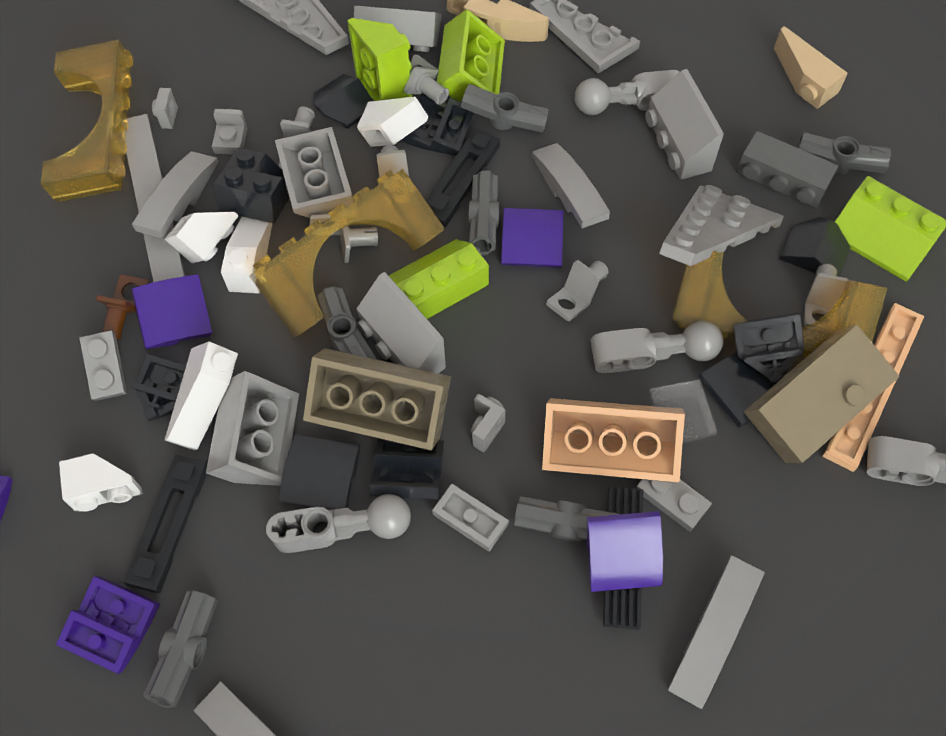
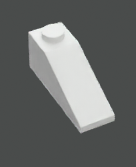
[221,217,272,293]
[165,341,238,450]

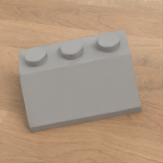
[354,5,442,52]
[645,69,724,180]
[275,127,356,223]
[357,272,446,373]
[206,371,299,486]

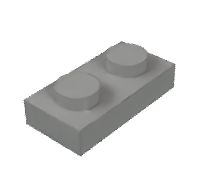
[79,330,127,401]
[636,479,712,532]
[432,484,509,552]

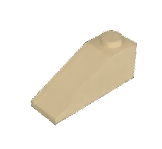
[774,26,848,109]

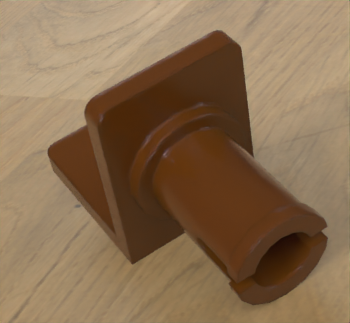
[96,275,150,340]

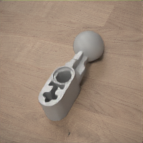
[574,70,679,115]
[590,321,723,373]
[867,436,946,486]
[266,494,411,553]

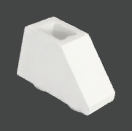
[357,97,428,147]
[165,212,238,263]
[59,453,142,511]

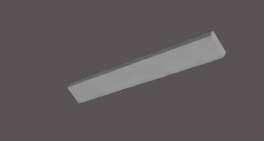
[119,114,186,282]

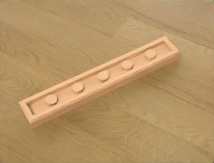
[822,303,924,472]

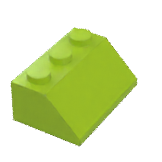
[437,9,505,102]
[347,18,412,101]
[835,176,946,282]
[389,239,489,319]

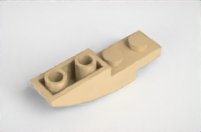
[447,0,549,42]

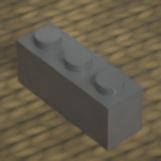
[736,131,838,208]

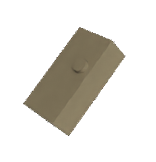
[744,324,900,463]
[303,348,451,450]

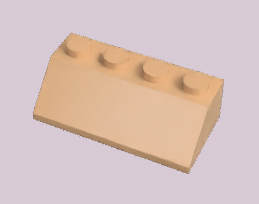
[542,398,685,482]

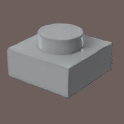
[152,88,178,129]

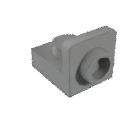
[212,109,248,155]
[471,394,505,453]

